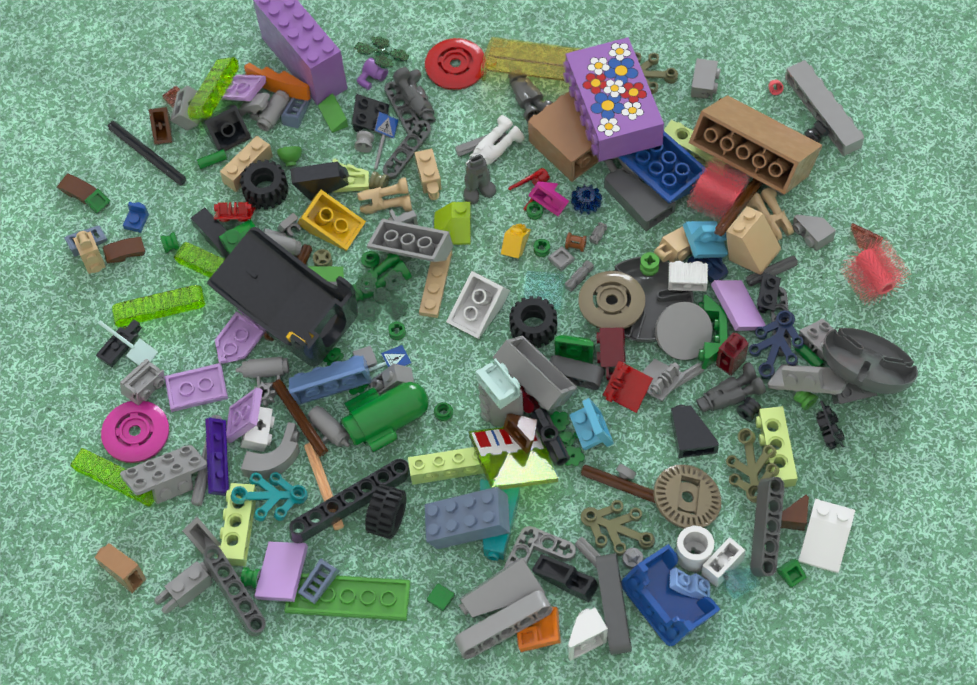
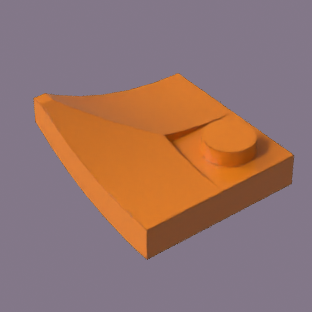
[517,607,561,652]

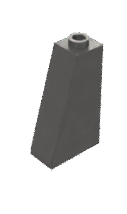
[604,169,676,231]

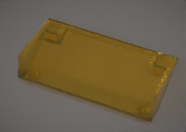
[481,37,582,81]

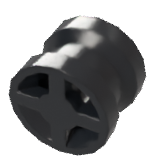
[736,397,762,422]

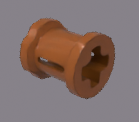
[565,232,587,252]

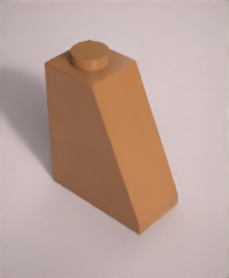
[94,543,146,593]

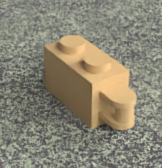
[414,149,442,200]
[654,226,692,262]
[73,231,106,274]

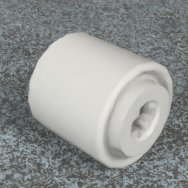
[676,526,714,572]

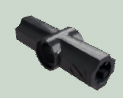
[530,408,570,466]

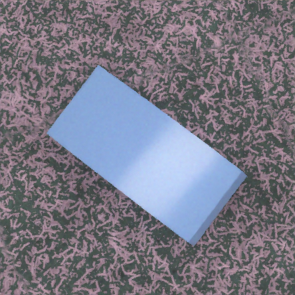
[670,567,710,599]

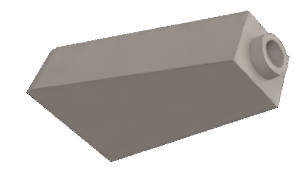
[459,557,545,617]

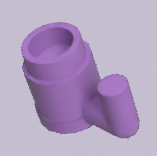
[357,58,388,90]

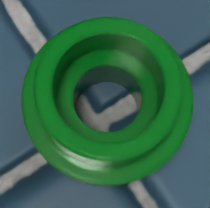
[361,251,380,269]
[434,402,453,421]

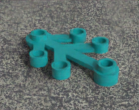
[231,472,308,521]

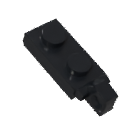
[96,319,142,368]

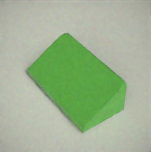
[318,94,348,133]

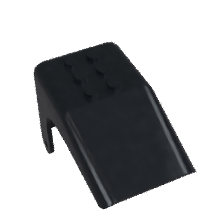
[207,227,358,366]

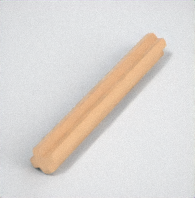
[304,443,344,530]

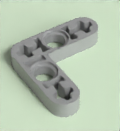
[504,526,576,568]

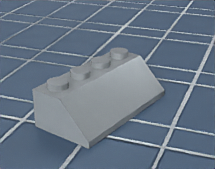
[367,219,453,262]
[478,384,523,427]

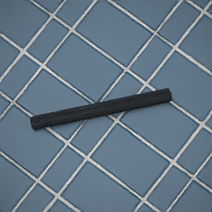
[107,121,186,185]

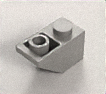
[792,214,836,251]
[370,364,414,395]

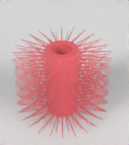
[687,158,749,222]
[840,238,911,305]

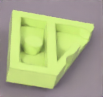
[332,159,369,192]

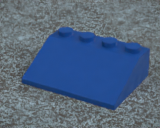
[618,131,707,204]

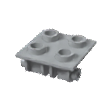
[799,319,838,362]
[642,358,686,401]

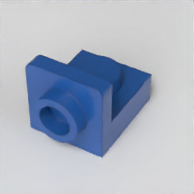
[123,202,149,233]

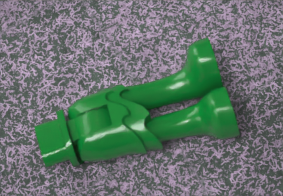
[352,253,412,301]

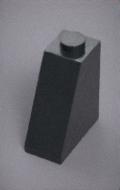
[290,162,349,201]
[670,405,719,458]

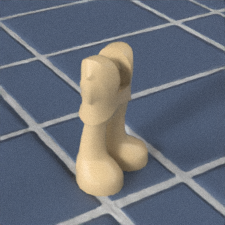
[357,177,412,214]
[745,187,794,241]

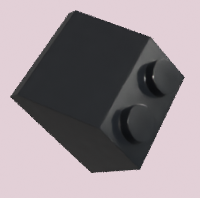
[200,104,252,151]

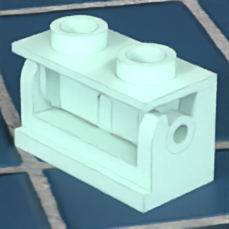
[476,358,521,409]

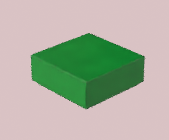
[84,188,111,214]
[426,583,455,612]

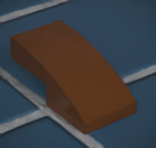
[57,173,97,206]
[103,237,145,263]

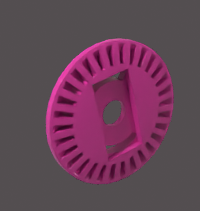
[101,401,169,463]

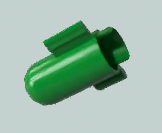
[340,381,429,453]

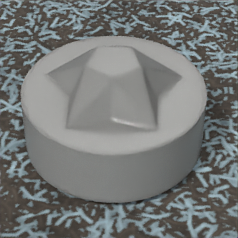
[616,464,636,480]
[623,548,643,569]

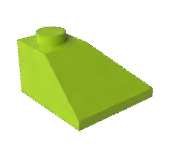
[434,202,471,245]

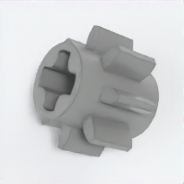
[254,382,277,407]

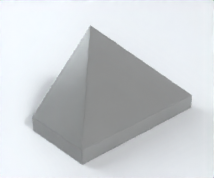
[182,517,221,558]

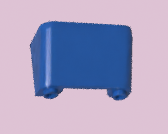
[621,544,721,646]

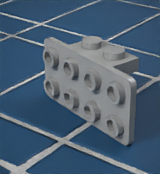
[768,364,848,395]
[120,445,207,504]

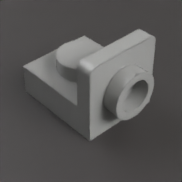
[388,209,418,226]

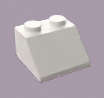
[568,607,608,661]

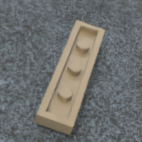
[419,250,452,318]

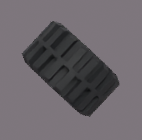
[240,160,288,210]
[509,296,557,348]
[365,484,407,539]

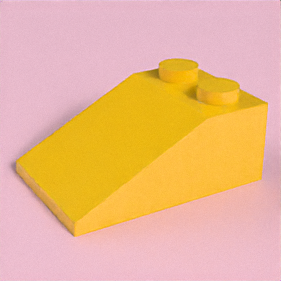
[297,190,366,251]

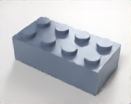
[425,487,510,549]

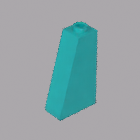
[480,479,520,561]

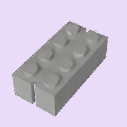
[493,335,578,411]

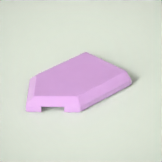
[216,74,266,102]
[215,311,265,364]

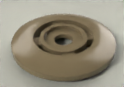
[578,271,645,329]
[653,465,721,529]

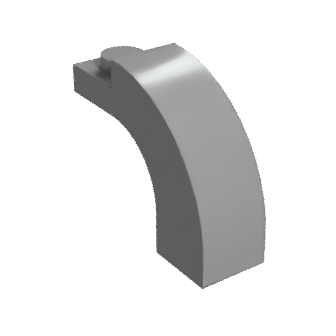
[241,422,300,479]

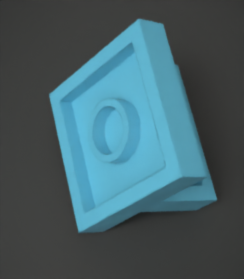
[683,221,728,258]
[569,398,614,450]

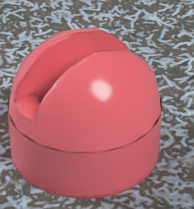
[768,79,784,95]

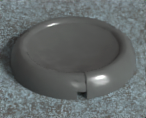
[606,257,693,343]
[823,328,918,394]

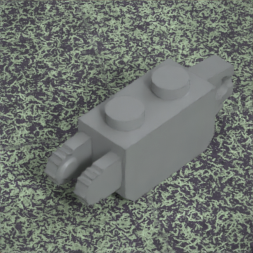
[154,557,216,614]

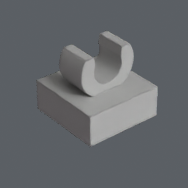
[277,213,301,237]

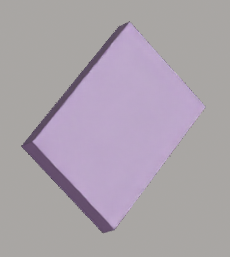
[711,280,766,331]
[164,363,228,412]
[226,388,263,443]
[254,542,308,602]

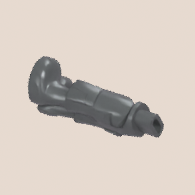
[393,67,436,123]
[508,70,553,122]
[463,154,496,204]
[696,362,766,413]

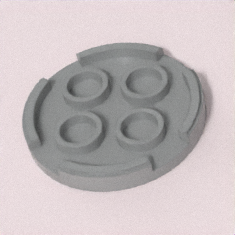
[655,302,712,360]

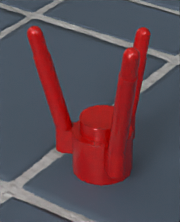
[508,168,550,211]

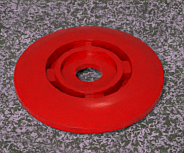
[425,38,486,90]

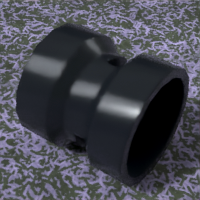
[804,120,830,143]

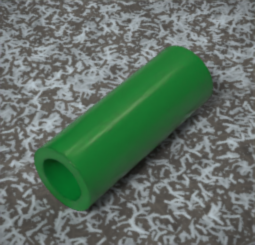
[196,149,227,170]
[794,342,825,367]

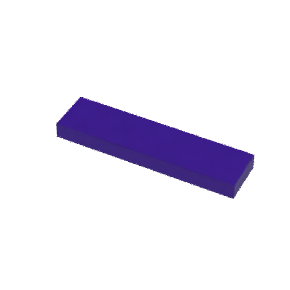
[205,417,229,496]

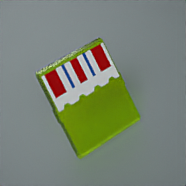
[468,427,559,490]

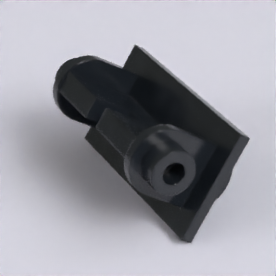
[757,272,781,313]

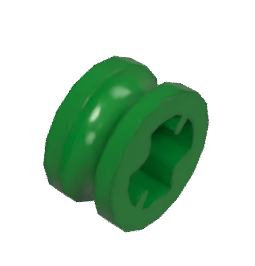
[526,201,543,220]
[533,238,550,257]
[388,321,406,340]

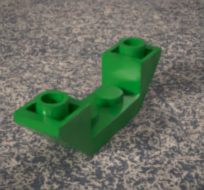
[698,295,728,369]

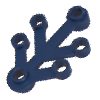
[749,310,804,379]

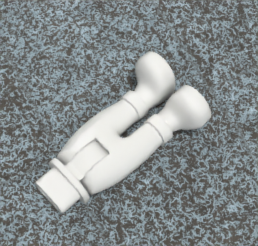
[465,115,525,165]

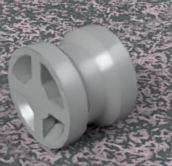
[354,131,374,153]

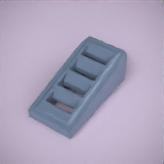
[281,97,311,129]
[64,225,107,257]
[298,558,340,604]

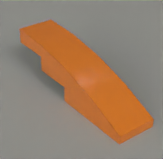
[244,62,311,101]

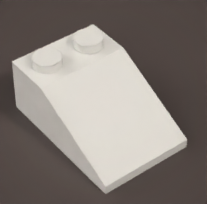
[446,271,510,339]
[799,499,855,573]

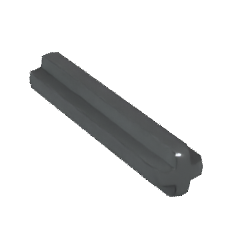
[746,256,798,286]

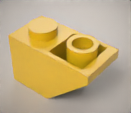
[501,224,531,259]

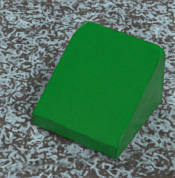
[777,559,807,588]

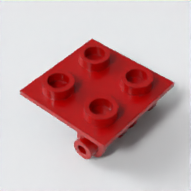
[214,202,256,222]
[603,361,653,413]

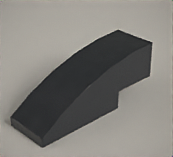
[191,207,229,259]
[531,554,599,602]

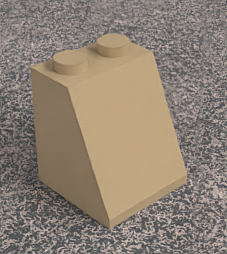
[726,206,781,275]

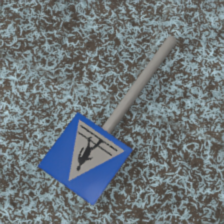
[374,112,398,170]

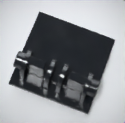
[352,94,390,132]
[816,400,845,450]

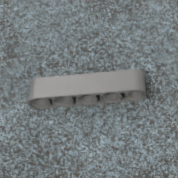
[454,590,553,659]

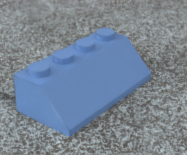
[289,355,372,405]

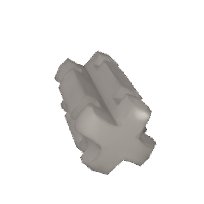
[589,222,607,244]

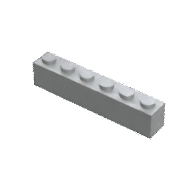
[785,60,864,156]

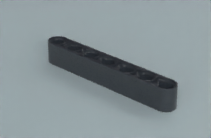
[289,459,409,543]

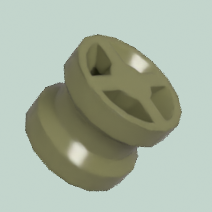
[369,171,389,189]
[313,249,333,266]

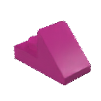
[528,182,569,217]

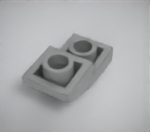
[239,93,270,117]

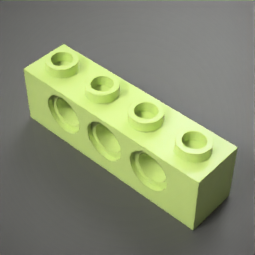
[664,120,730,175]
[755,406,797,488]
[408,447,490,485]
[217,483,257,566]

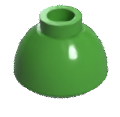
[277,146,302,167]

